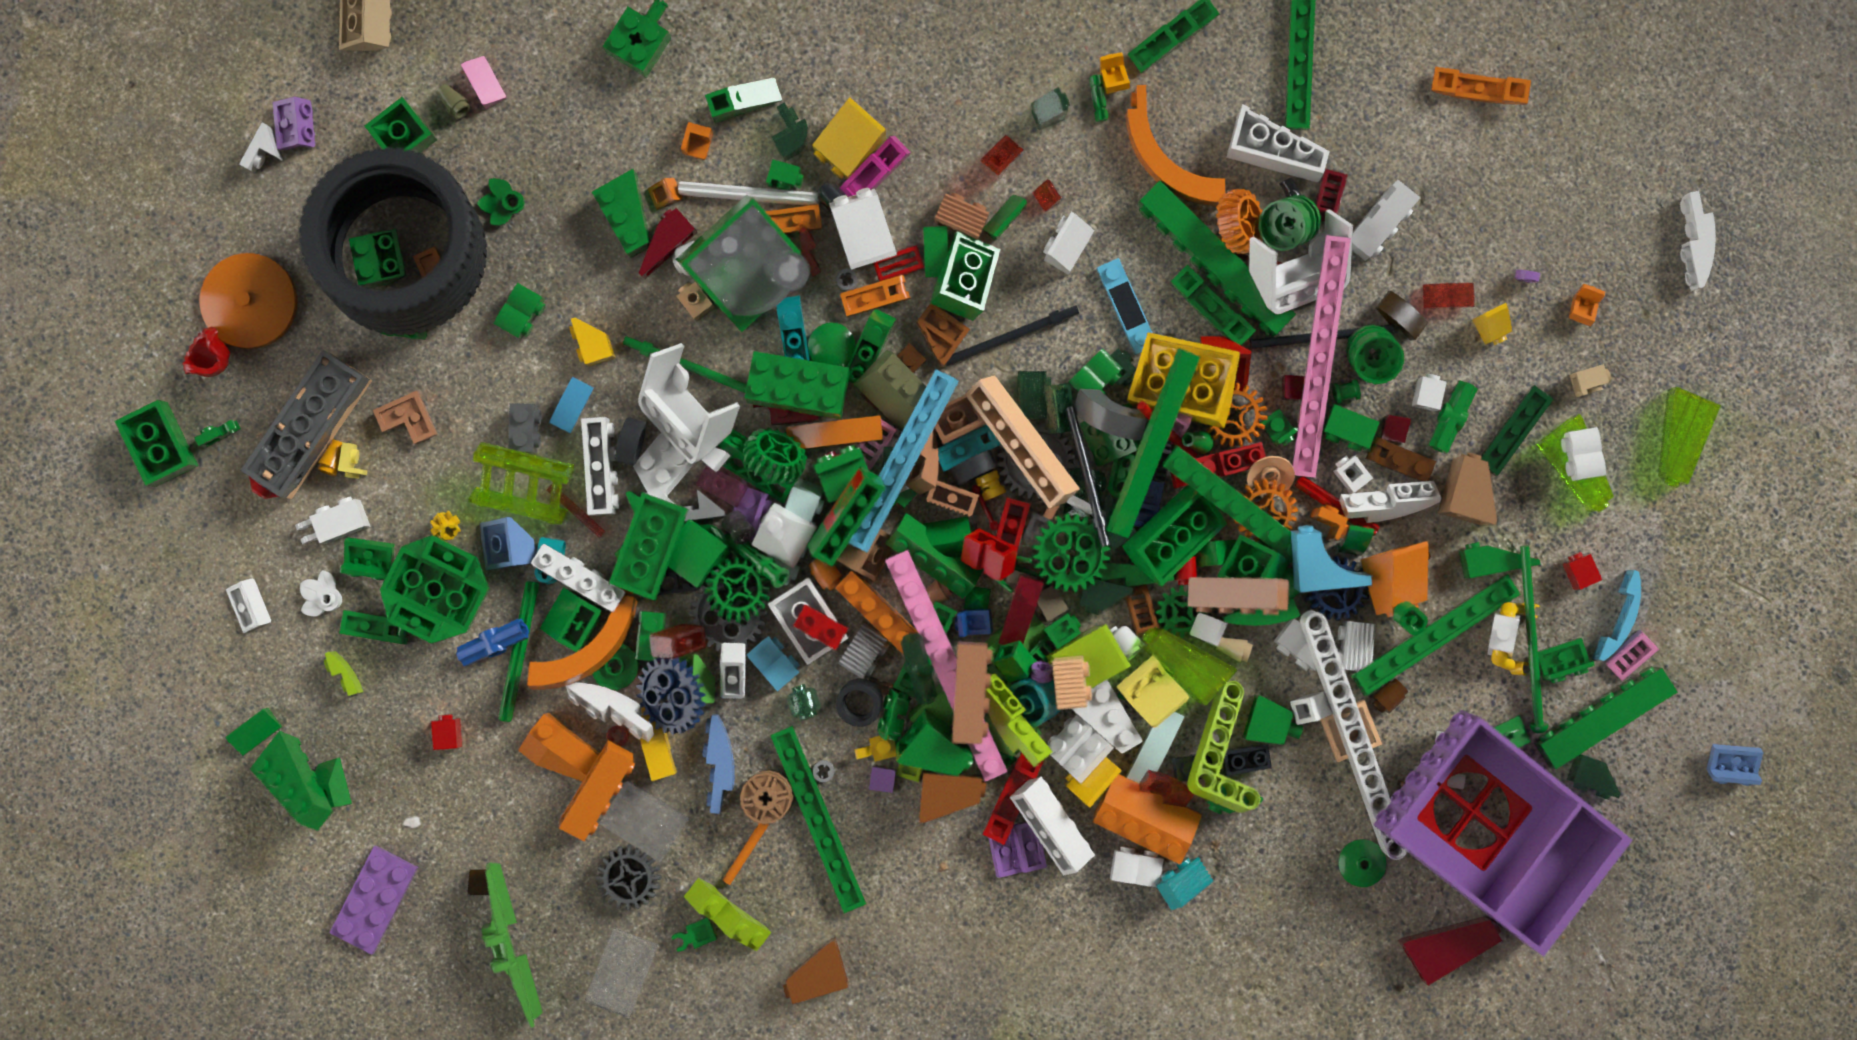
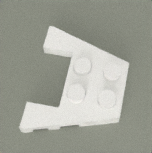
[633,433,730,504]

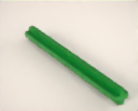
[498,581,539,722]

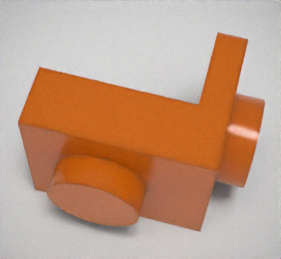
[1569,284,1605,327]

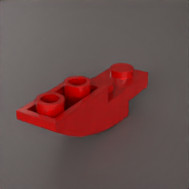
[1170,442,1266,489]

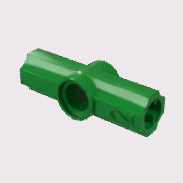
[1428,380,1478,454]

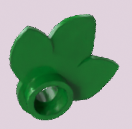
[477,178,525,226]

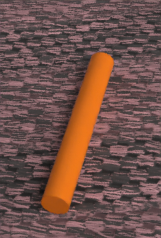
[722,823,769,885]

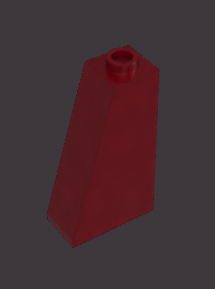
[1398,916,1503,986]

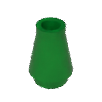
[1182,431,1214,454]

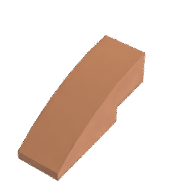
[906,428,939,495]

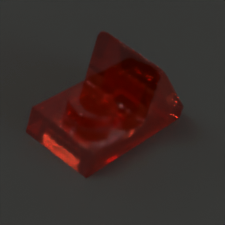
[980,135,1024,179]

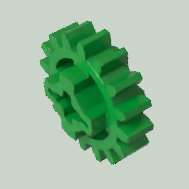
[1155,586,1206,638]

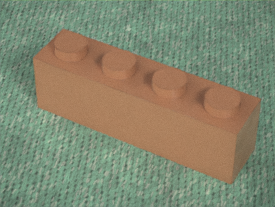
[1188,577,1288,615]
[953,642,992,744]

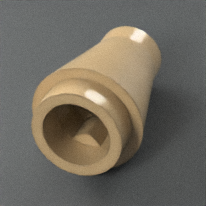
[1216,637,1253,663]

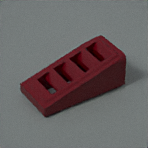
[1314,168,1348,222]

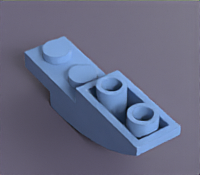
[703,714,735,814]

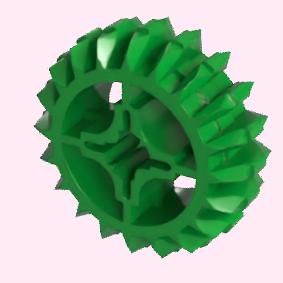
[742,427,807,486]
[705,557,770,623]

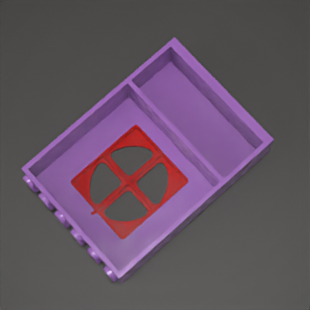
[1374,710,1632,957]

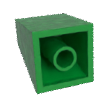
[896,709,973,776]

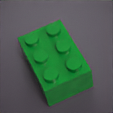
[114,400,198,487]

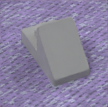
[684,490,727,522]

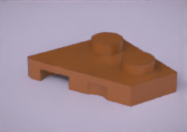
[917,304,970,368]

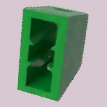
[1242,694,1303,745]

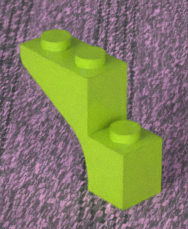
[684,877,772,951]

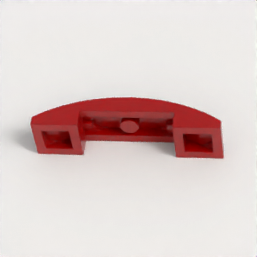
[982,752,1045,845]

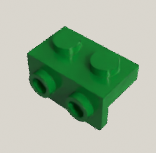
[340,537,394,580]
[1538,638,1595,683]

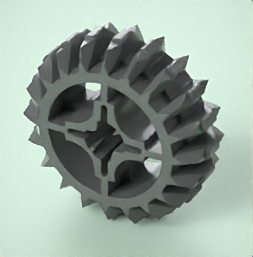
[596,844,662,911]

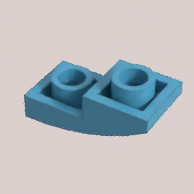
[549,377,594,433]

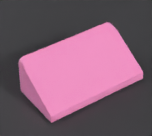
[461,56,507,109]

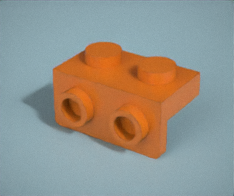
[1310,505,1349,542]

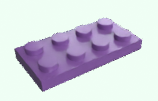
[329,846,418,955]

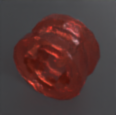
[606,725,629,746]

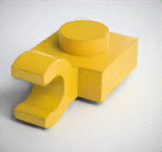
[854,735,896,762]

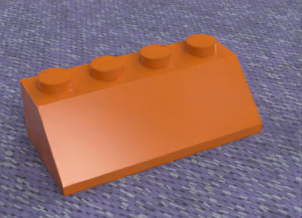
[1093,774,1202,865]

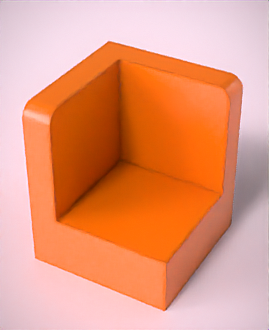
[681,122,713,160]

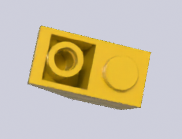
[569,318,616,367]

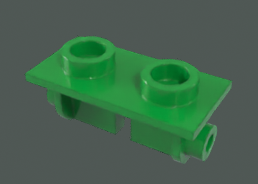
[877,688,910,741]

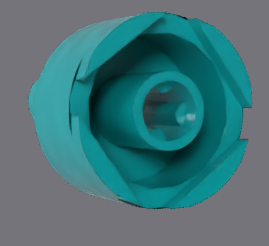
[1009,675,1060,728]

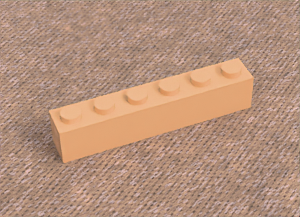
[965,375,1080,509]

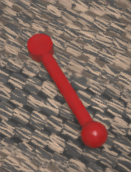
[971,485,999,530]

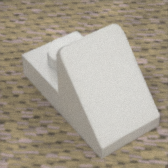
[239,122,283,173]
[1190,613,1227,646]

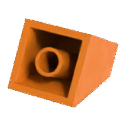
[1360,541,1429,617]

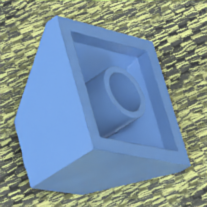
[480,517,537,570]

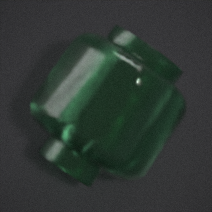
[786,684,821,721]

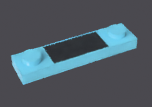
[1096,258,1152,355]

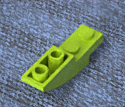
[985,673,1053,767]

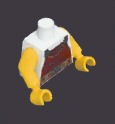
[1487,602,1540,676]

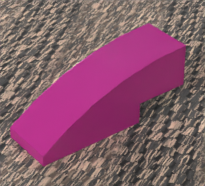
[840,136,911,197]

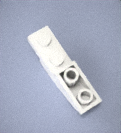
[1680,191,1716,291]
[1339,481,1442,523]
[566,683,654,742]

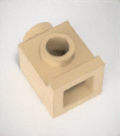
[1569,364,1611,397]

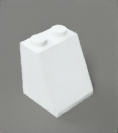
[829,188,897,269]

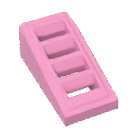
[856,419,897,470]
[1605,629,1659,681]

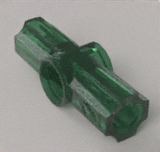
[900,633,938,705]

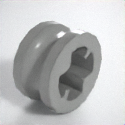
[836,269,858,291]
[813,760,834,782]

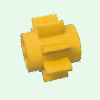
[430,511,461,540]

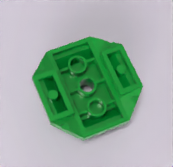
[380,535,490,644]

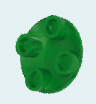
[808,323,855,367]

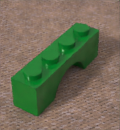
[885,513,983,599]

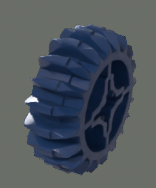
[1305,556,1369,621]

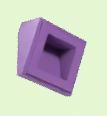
[869,765,896,793]

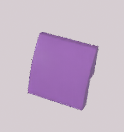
[989,822,1047,878]

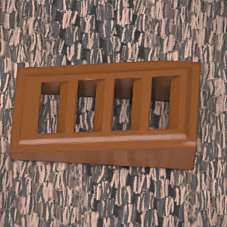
[1123,584,1160,638]

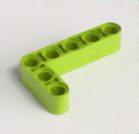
[1187,681,1260,813]

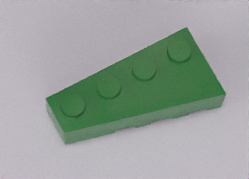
[250,731,333,831]

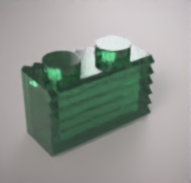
[1017,371,1052,421]

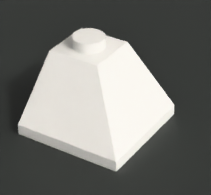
[752,503,817,568]

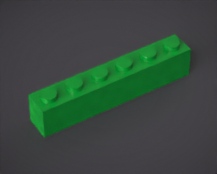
[1534,666,1678,769]

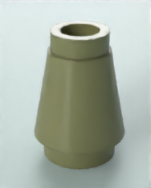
[436,84,470,119]

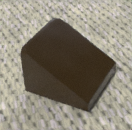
[467,869,489,896]

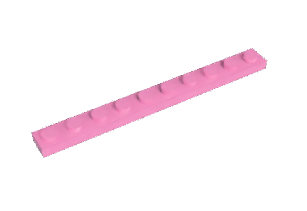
[1292,235,1351,478]
[885,550,1007,782]

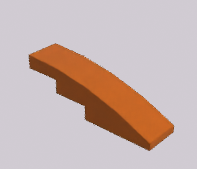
[786,416,883,450]

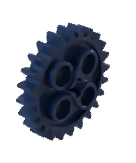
[636,655,706,735]

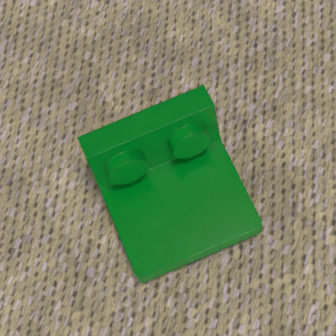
[1080,403,1144,467]

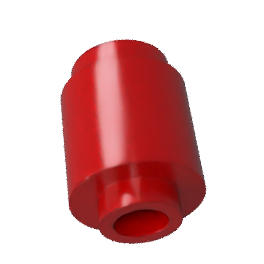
[1173,556,1197,585]

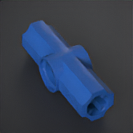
[456,619,529,667]

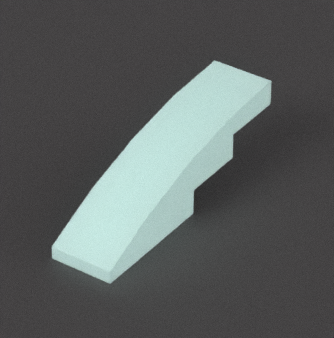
[1126,712,1185,788]

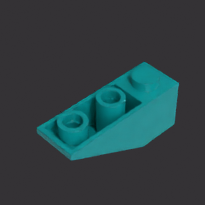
[776,295,810,361]

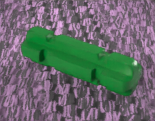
[1089,75,1108,122]

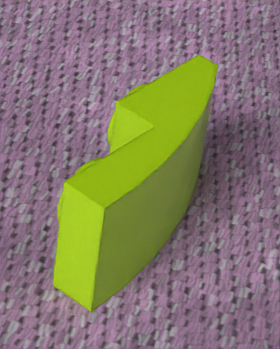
[324,651,363,696]

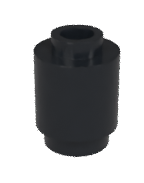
[817,182,848,215]

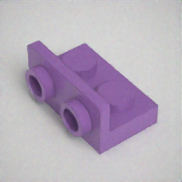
[273,97,315,150]
[726,486,772,540]

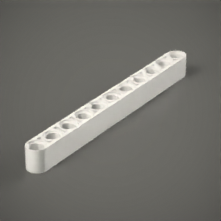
[1300,611,1407,860]

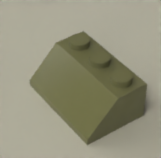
[854,350,926,432]

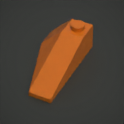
[518,712,600,782]

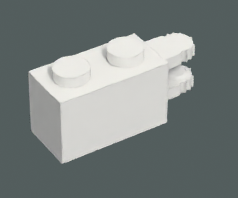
[295,497,371,544]

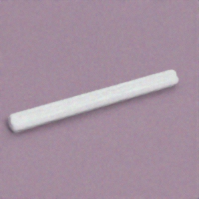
[678,181,819,206]

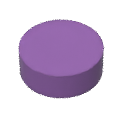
[1515,269,1540,283]

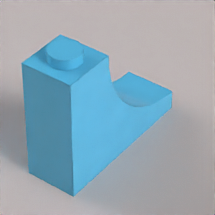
[1291,526,1372,592]

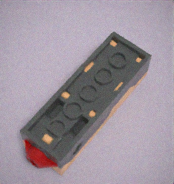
[241,350,372,499]

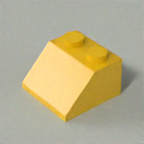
[1065,757,1122,807]

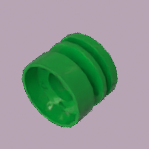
[1258,195,1321,251]
[1345,325,1405,385]

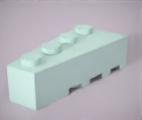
[767,479,825,585]

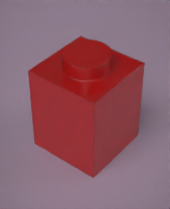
[1562,551,1602,590]
[431,714,462,750]

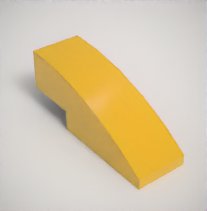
[640,707,677,781]

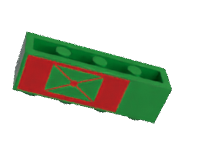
[808,466,886,566]

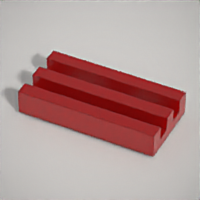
[873,245,925,282]

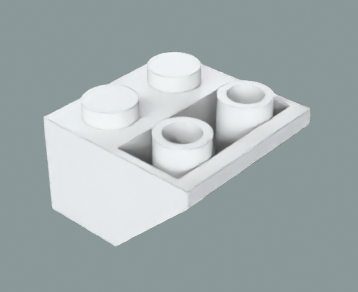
[1043,212,1094,275]

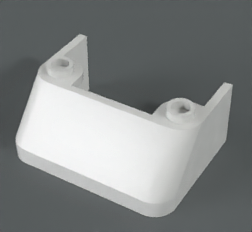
[1249,209,1353,314]
[638,343,740,463]

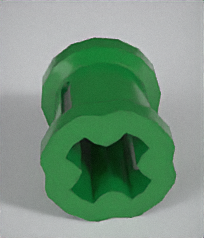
[1332,379,1361,405]

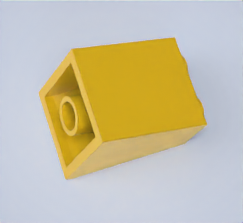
[812,97,887,179]

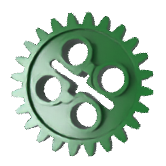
[1031,514,1110,592]

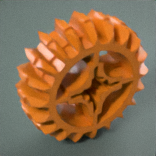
[1215,189,1263,254]
[1206,383,1267,448]
[1234,478,1298,543]

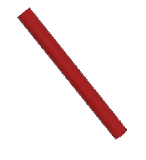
[1137,401,1197,458]

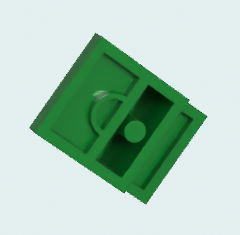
[814,445,868,505]

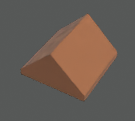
[934,395,986,446]

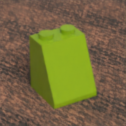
[1045,624,1131,688]

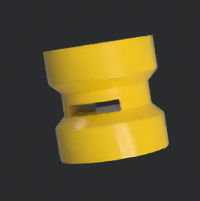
[975,470,1006,501]

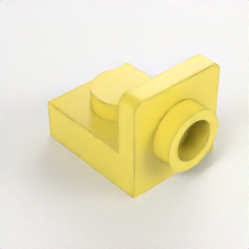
[338,442,367,479]

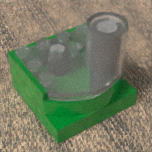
[675,195,812,332]

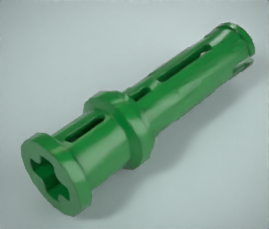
[728,534,790,588]

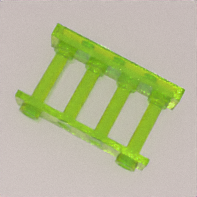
[468,442,575,525]

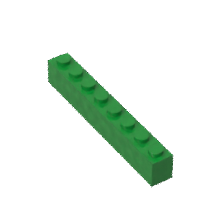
[1137,180,1296,337]

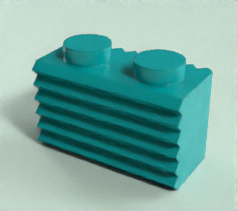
[1156,857,1214,910]

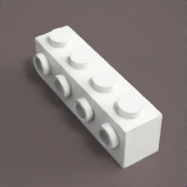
[581,417,619,516]
[1010,777,1094,875]

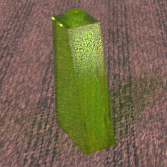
[1658,387,1721,488]
[1535,414,1614,513]
[1139,627,1238,706]

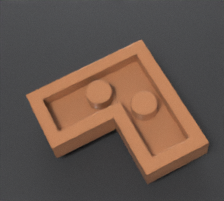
[373,391,438,444]

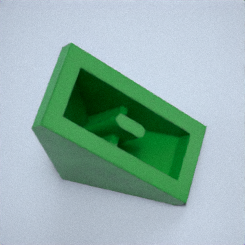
[1194,540,1236,567]

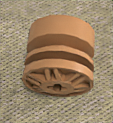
[740,770,794,824]

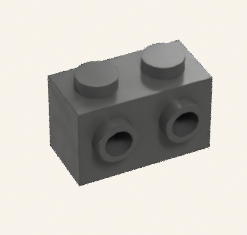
[508,403,542,454]

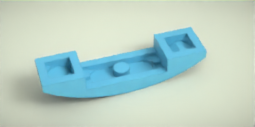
[1592,570,1641,661]

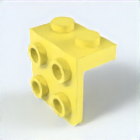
[1117,655,1189,728]

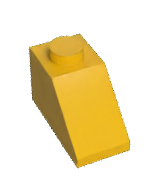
[1472,303,1512,346]

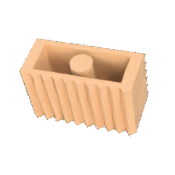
[1053,656,1092,710]

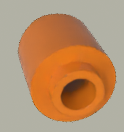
[808,559,842,591]

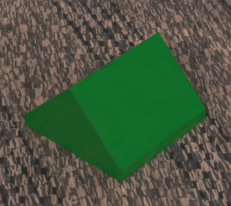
[923,516,971,558]

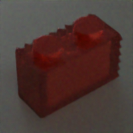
[650,624,706,660]

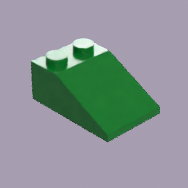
[930,231,1000,321]

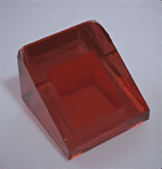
[1033,179,1061,211]

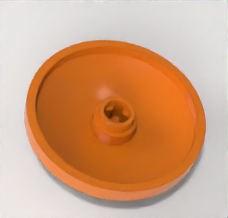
[200,253,298,349]

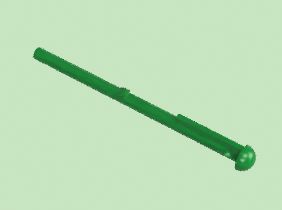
[1520,545,1549,734]

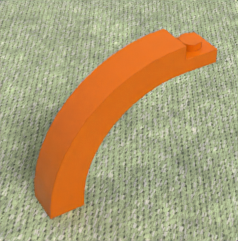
[1126,85,1225,206]
[527,587,637,690]

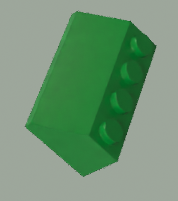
[1122,485,1227,586]

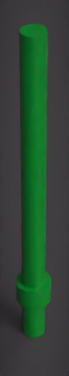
[623,336,747,393]

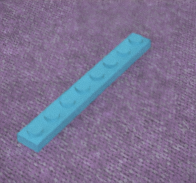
[849,370,959,553]

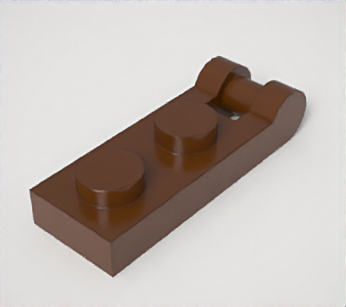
[1365,436,1436,482]

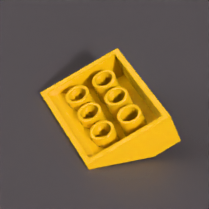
[1127,332,1240,428]

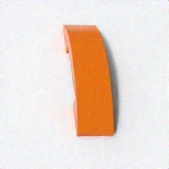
[1431,66,1531,105]

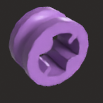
[1031,662,1053,683]

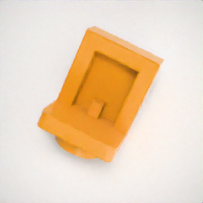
[1099,52,1130,94]

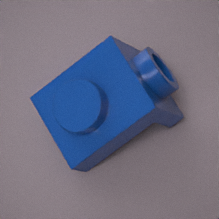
[955,609,993,637]

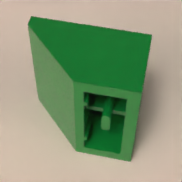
[349,229,406,289]
[540,587,606,652]

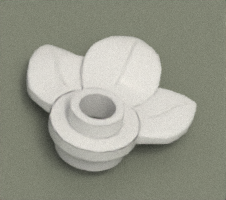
[300,570,342,617]

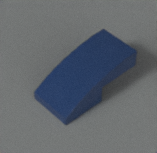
[1134,481,1165,527]

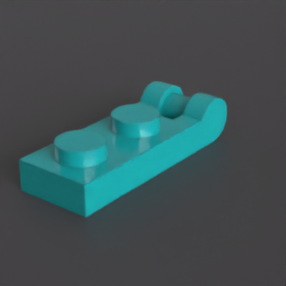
[938,425,1001,472]

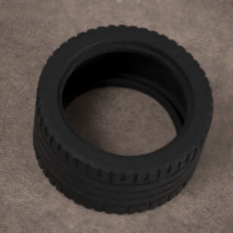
[299,148,487,335]

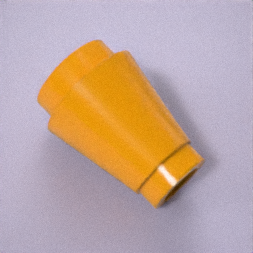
[317,439,342,477]

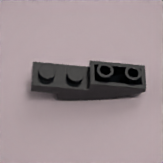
[1172,744,1272,783]

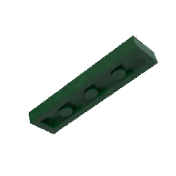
[1481,385,1553,476]

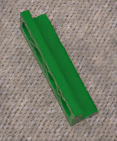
[717,429,802,504]

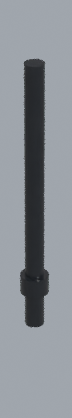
[946,305,1080,366]
[1250,324,1394,349]
[1065,406,1111,548]

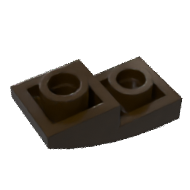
[1376,291,1428,341]

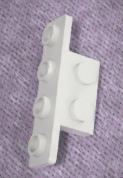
[531,544,625,612]

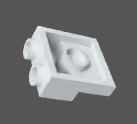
[1048,714,1113,783]

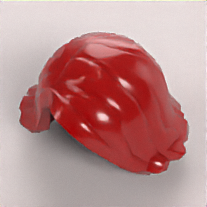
[182,326,230,378]

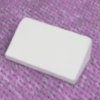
[226,578,271,633]

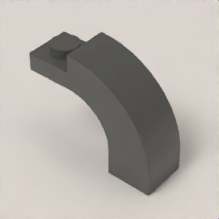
[1074,389,1149,440]

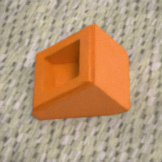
[647,178,683,210]

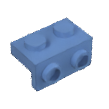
[1706,744,1763,786]

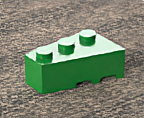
[592,169,651,258]

